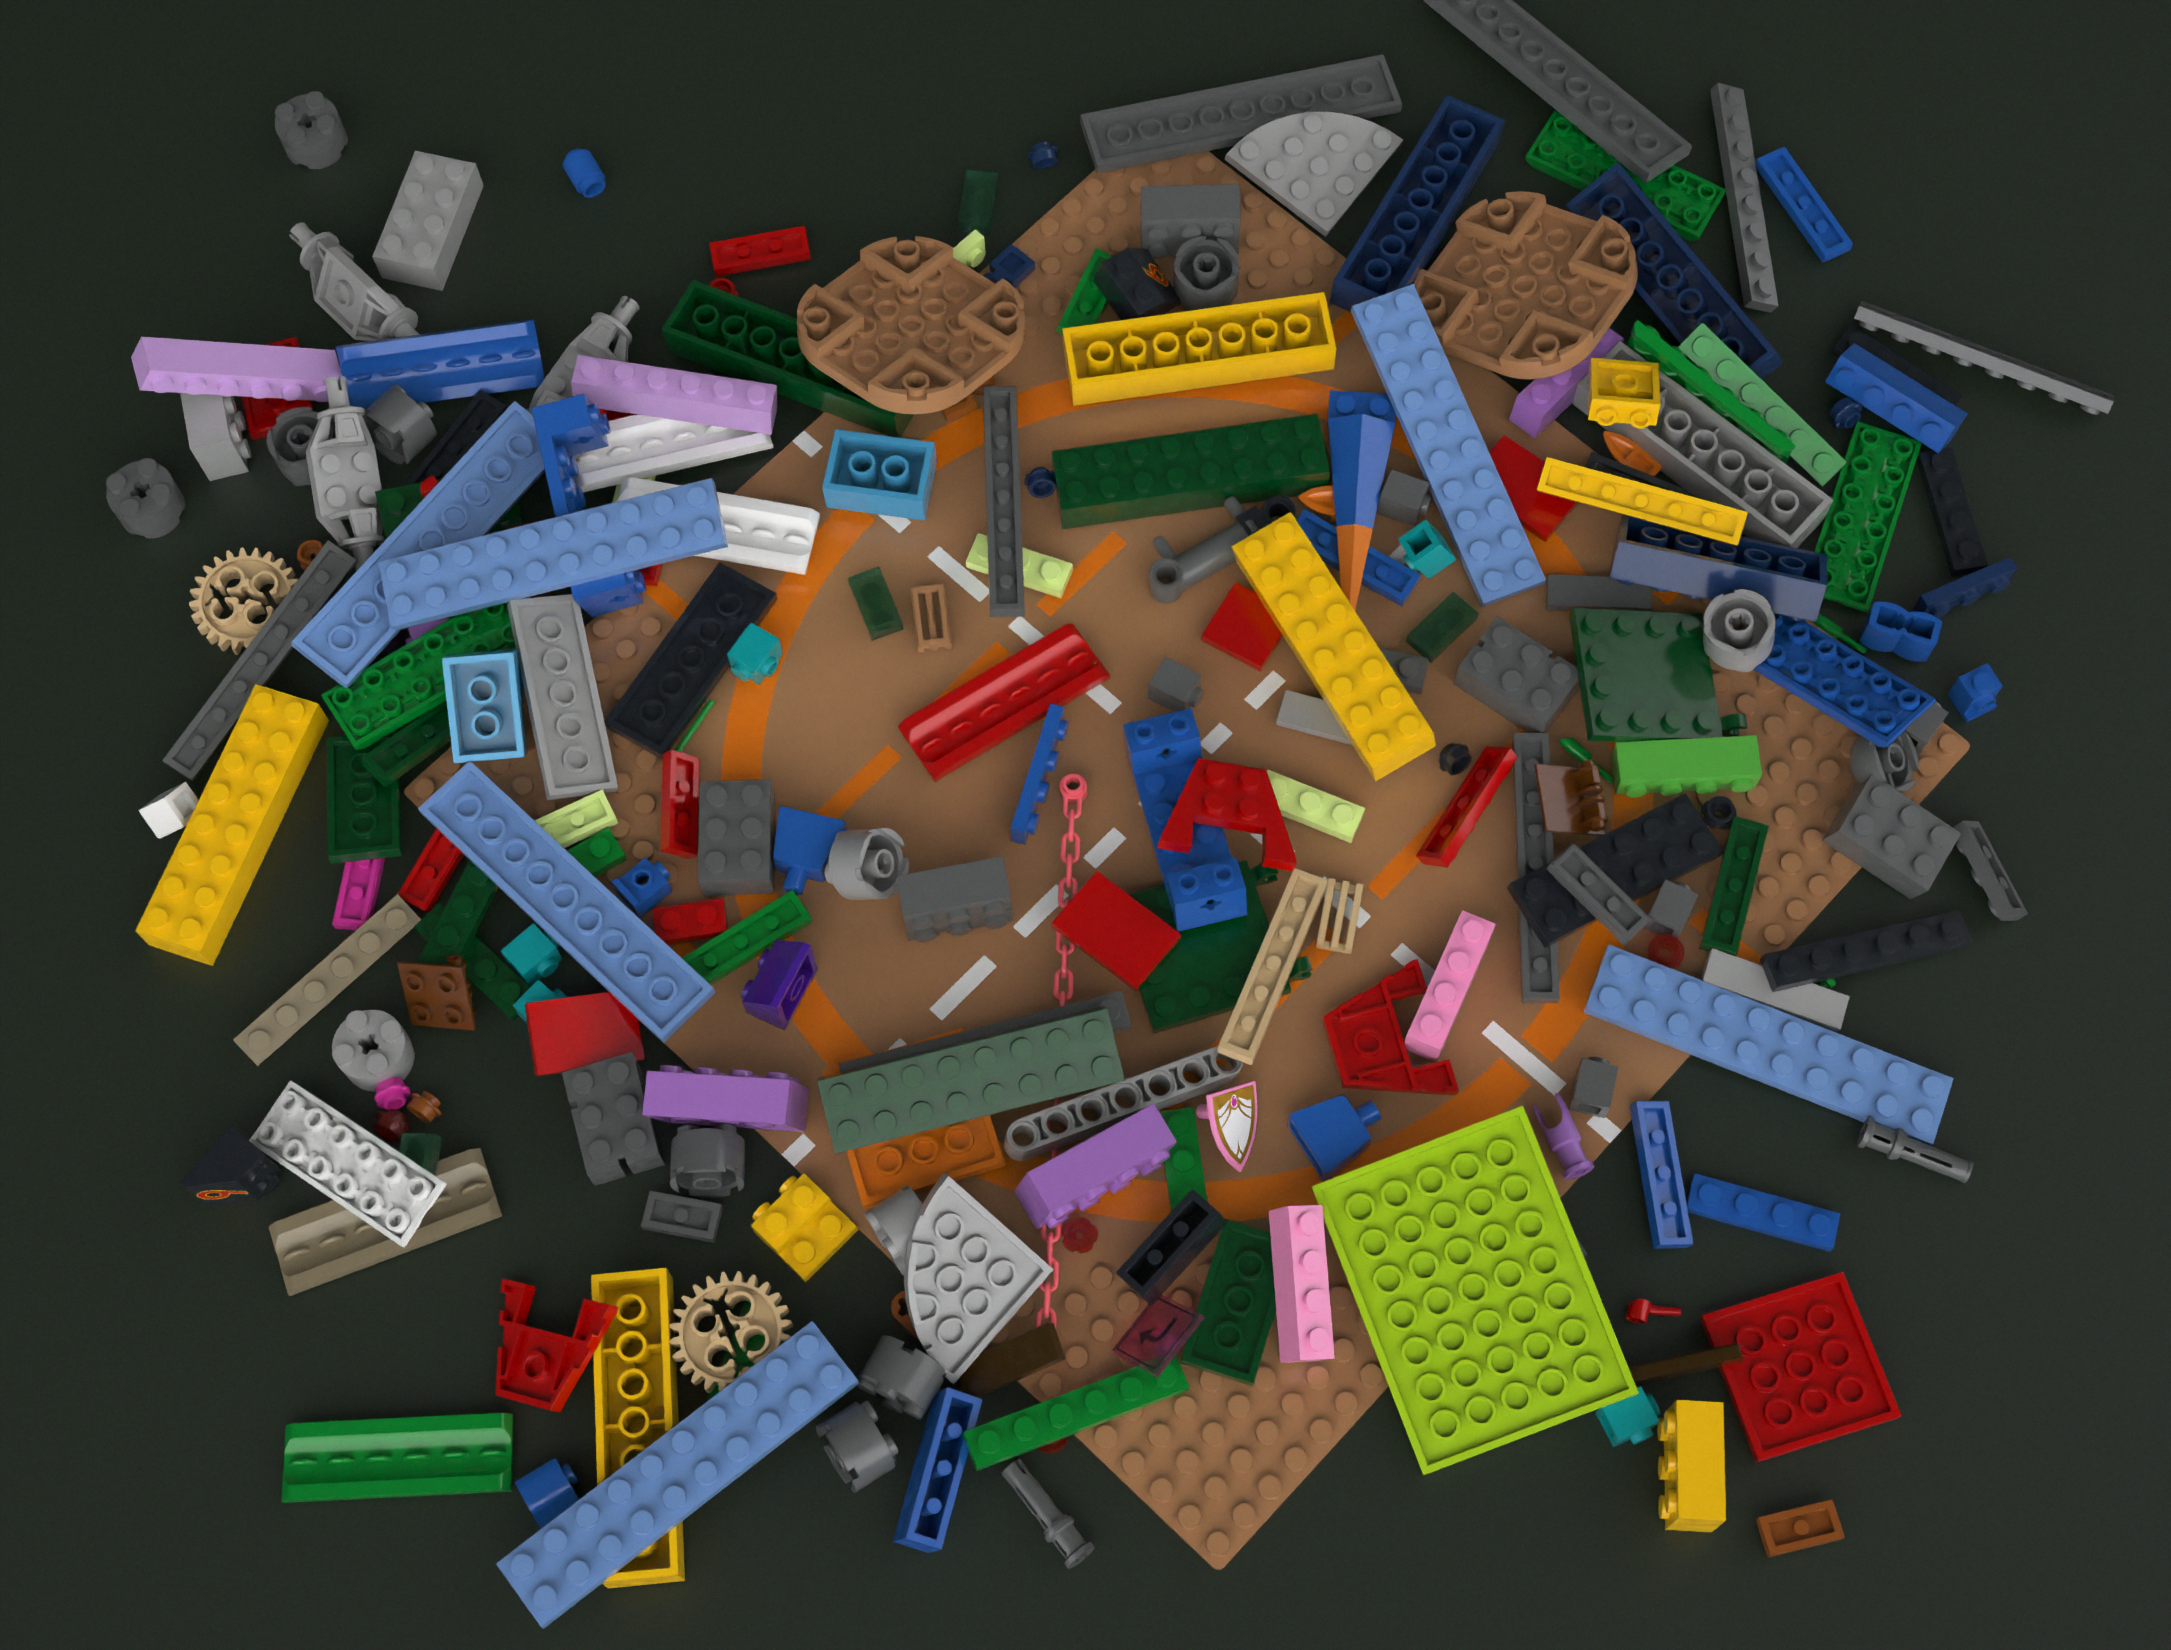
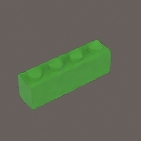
[1611,735,1762,798]

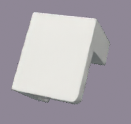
[138,782,199,838]

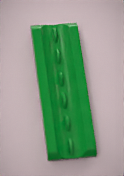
[1525,110,1726,241]
[1626,320,1796,464]
[1814,421,1922,613]
[321,602,516,750]
[281,1413,514,1503]

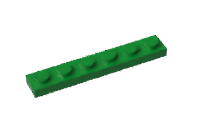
[1677,322,1847,487]
[962,1353,1190,1471]

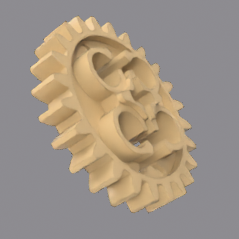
[189,547,298,655]
[669,1271,793,1393]

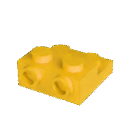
[1588,358,1660,429]
[751,1173,858,1283]

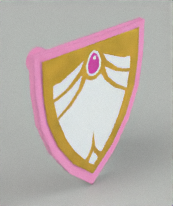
[1196,1081,1258,1172]

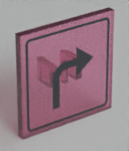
[1111,1295,1204,1378]

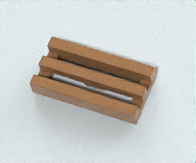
[910,583,952,653]

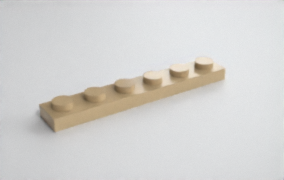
[1217,868,1328,1065]

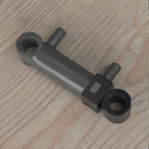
[1149,496,1296,604]

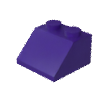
[741,940,818,1031]

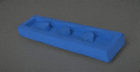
[1756,146,1853,263]
[1297,509,1421,607]
[1010,703,1069,845]
[1630,1101,1693,1249]
[1686,1173,1840,1252]

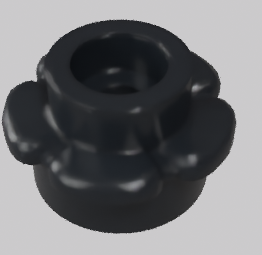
[1439,743,1472,775]
[1701,796,1736,830]

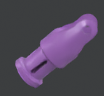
[1533,1093,1594,1180]

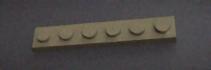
[233,894,421,1066]

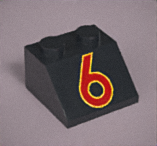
[1093,248,1181,320]
[179,1126,284,1206]

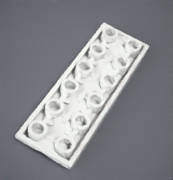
[574,414,773,492]
[617,477,820,575]
[249,1080,447,1248]

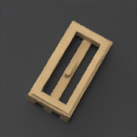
[1316,878,1364,954]

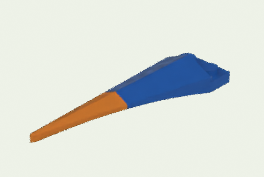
[1327,390,1396,610]

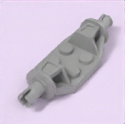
[289,222,419,341]
[526,296,640,415]
[306,376,386,571]

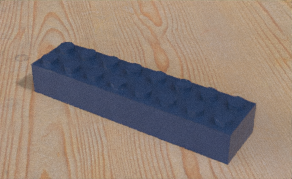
[1330,95,1505,312]
[1566,162,1782,379]

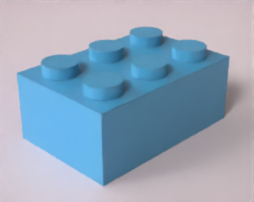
[822,429,937,521]
[442,649,528,763]

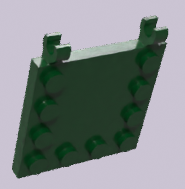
[1569,608,1747,742]
[1129,860,1312,1034]

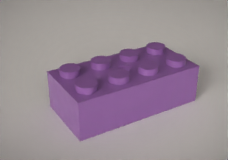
[642,1065,809,1132]
[1014,1103,1177,1230]

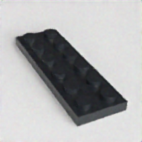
[604,562,778,760]
[1507,793,1724,948]

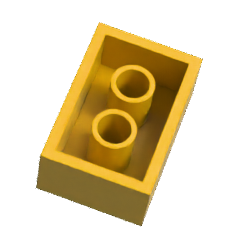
[1657,1400,1726,1532]

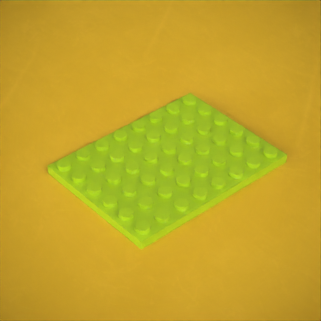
[1311,1106,1639,1476]

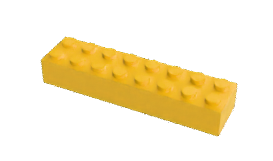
[1062,292,1337,406]
[1231,512,1436,782]
[135,684,329,966]
[591,1268,685,1588]

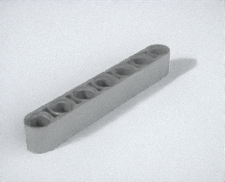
[1003,1046,1243,1161]

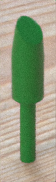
[1812,614,1868,655]
[1558,738,1614,783]

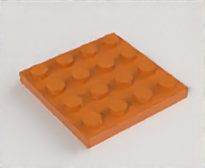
[823,1028,1005,1210]

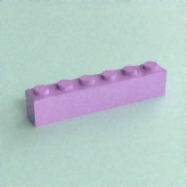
[131,337,342,402]
[571,355,778,435]

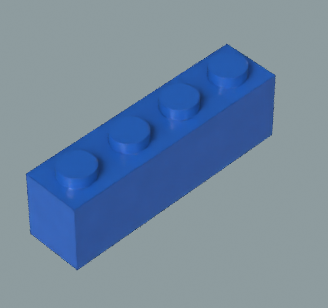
[1825,343,1968,453]
[892,1387,982,1553]

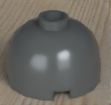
[1849,732,1918,793]

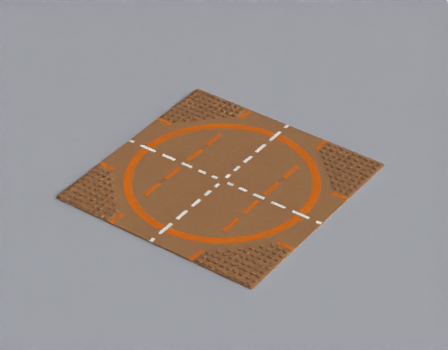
[404,151,1970,1570]

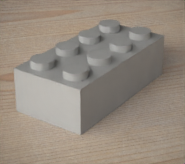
[372,151,484,291]

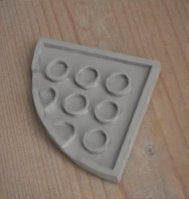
[1224,112,1403,237]
[904,1172,1054,1384]

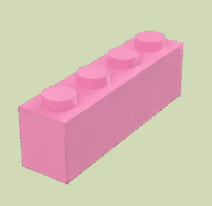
[1405,910,1496,1063]
[1269,1205,1335,1363]

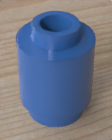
[562,149,606,198]

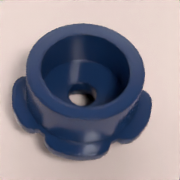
[1027,142,1058,169]
[1830,398,1862,429]
[1024,467,1056,498]

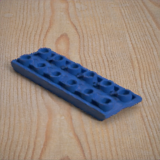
[336,319,545,409]
[1739,613,1935,748]

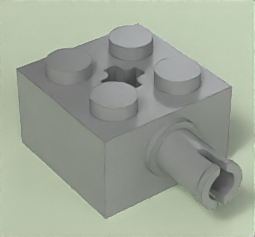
[180,393,251,481]

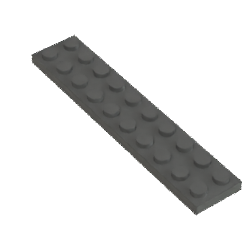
[1423,0,1692,183]
[1080,54,1403,173]

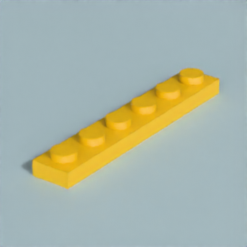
[1537,457,1748,546]

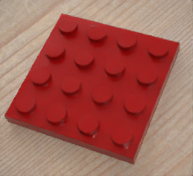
[1700,1272,1902,1463]

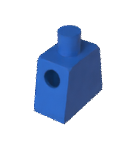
[773,806,847,895]
[1287,1095,1381,1182]

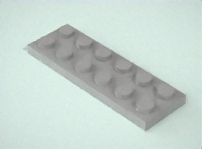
[507,594,618,800]

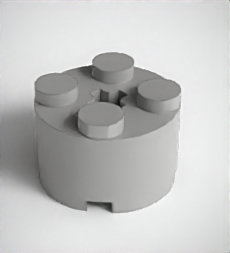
[1703,589,1776,672]
[824,828,909,900]
[332,1010,415,1092]
[864,1185,922,1276]

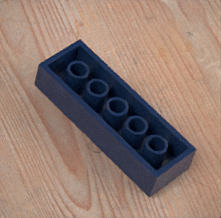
[1610,514,1827,622]

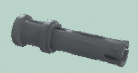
[1856,1116,1974,1183]
[1001,1459,1095,1569]

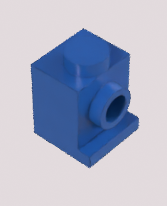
[1947,663,2003,722]
[612,857,672,919]

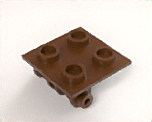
[1534,760,1608,836]
[397,954,477,1031]

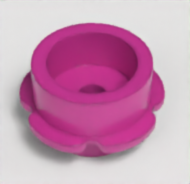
[374,1077,411,1110]

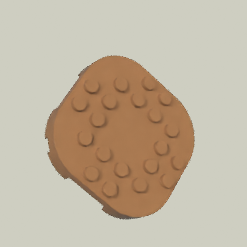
[1413,191,1638,380]
[797,236,1025,414]

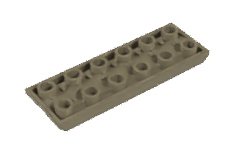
[269,1148,502,1296]

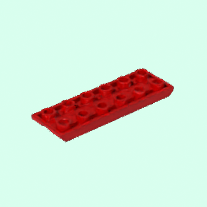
[898,624,1110,782]

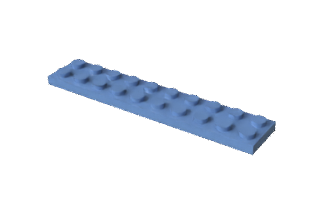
[1351,284,1546,608]
[291,401,545,688]
[378,478,728,630]
[418,761,716,1043]
[1583,944,1954,1146]
[496,1321,859,1629]

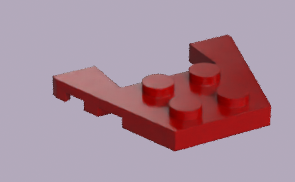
[1157,758,1297,871]
[1322,959,1459,1095]
[495,1278,618,1413]

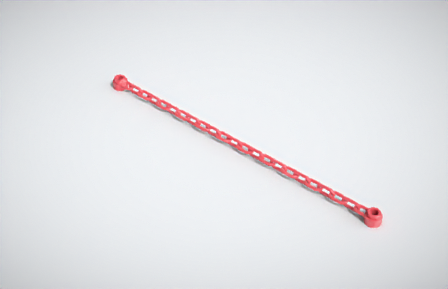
[1036,773,1088,1328]

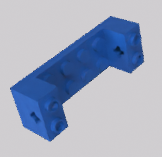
[531,394,646,617]
[1123,708,1247,932]

